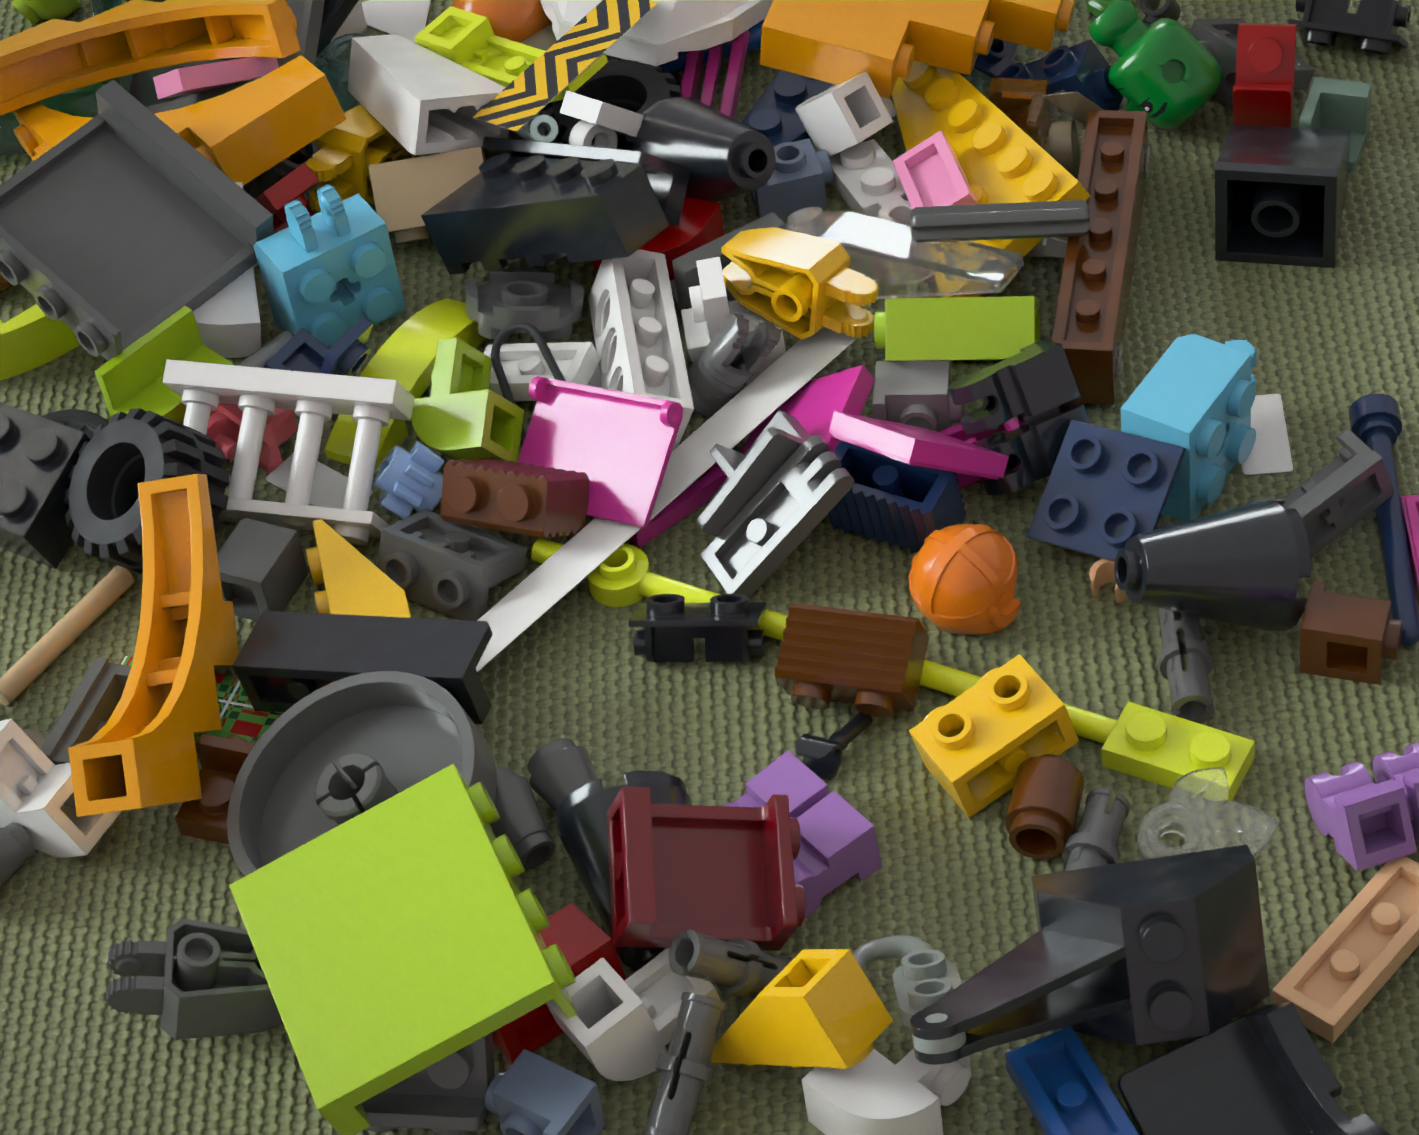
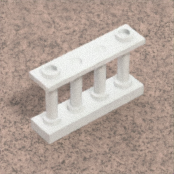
[162,359,415,545]

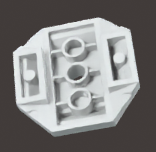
[540,0,773,66]

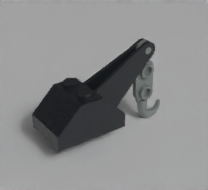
[852,844,1270,1065]

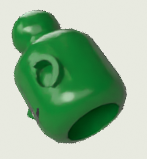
[1088,0,1223,131]

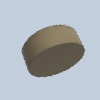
[1049,120,1080,178]

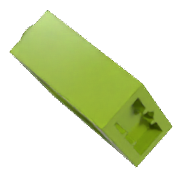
[874,296,1041,361]

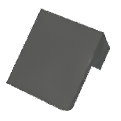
[217,518,308,621]

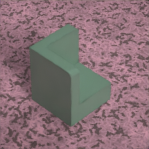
[1299,76,1372,171]

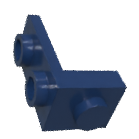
[990,39,1124,112]
[264,317,373,376]

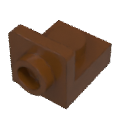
[175,734,255,844]

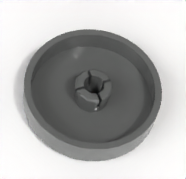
[227,671,497,876]

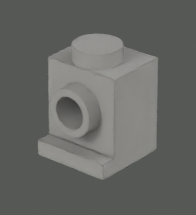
[872,360,964,432]

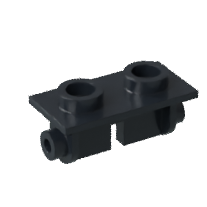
[1288,0,1411,55]
[629,594,767,662]

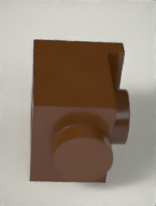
[1299,580,1404,685]

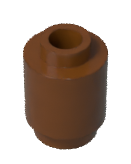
[1005,754,1085,860]

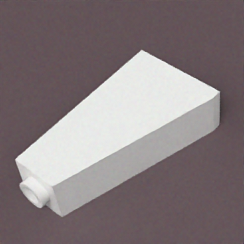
[347,34,509,156]

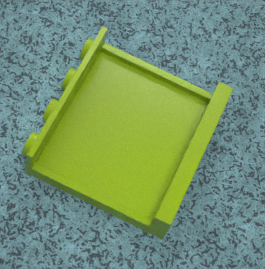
[229,763,577,1135]

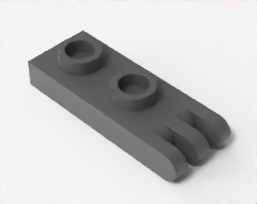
[700,435,854,598]

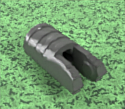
[687,312,782,417]

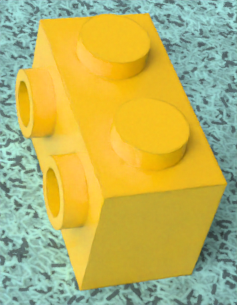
[909,654,1079,818]

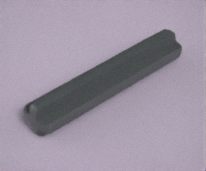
[910,200,1090,243]

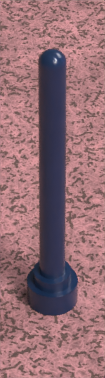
[1349,394,1419,646]

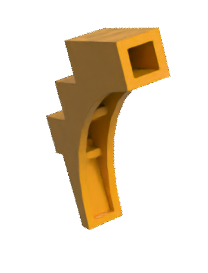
[0,0,301,116]
[760,0,1076,99]
[13,55,347,186]
[68,474,239,817]

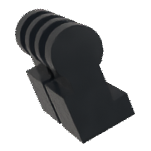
[948,339,1090,495]

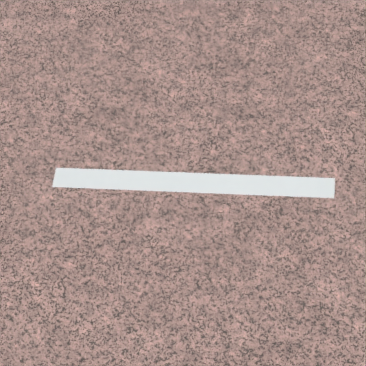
[476,327,858,672]

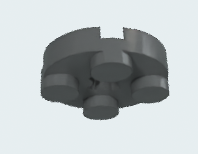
[466,268,584,340]

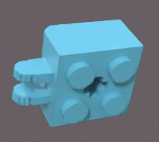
[253,184,407,348]
[1121,334,1257,522]

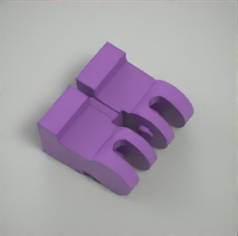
[1304,742,1419,871]
[723,750,882,919]

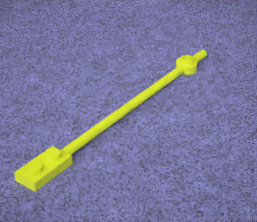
[531,538,1255,807]

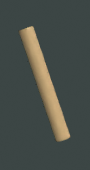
[0,565,134,706]

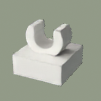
[560,91,644,149]

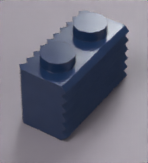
[828,440,967,554]

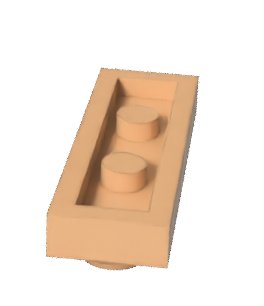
[1272,856,1419,1043]

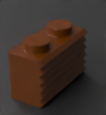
[440,458,590,538]
[775,603,929,718]

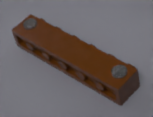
[1051,110,1153,405]

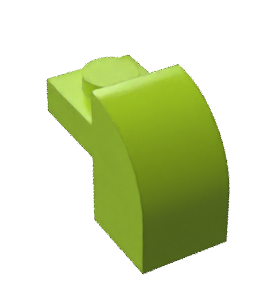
[411,337,524,463]

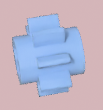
[372,441,444,519]

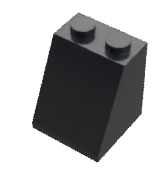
[1215,124,1350,268]

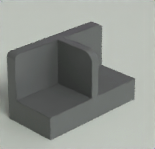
[697,410,811,537]

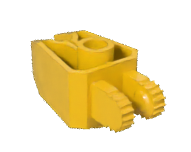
[305,104,415,211]
[721,227,879,340]

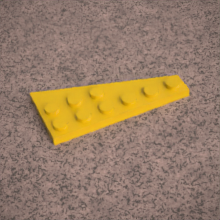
[891,61,1091,298]

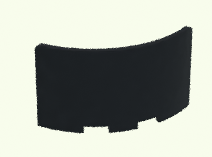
[1117,1002,1391,1135]

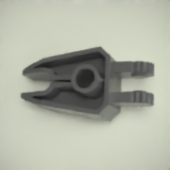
[106,918,283,1040]

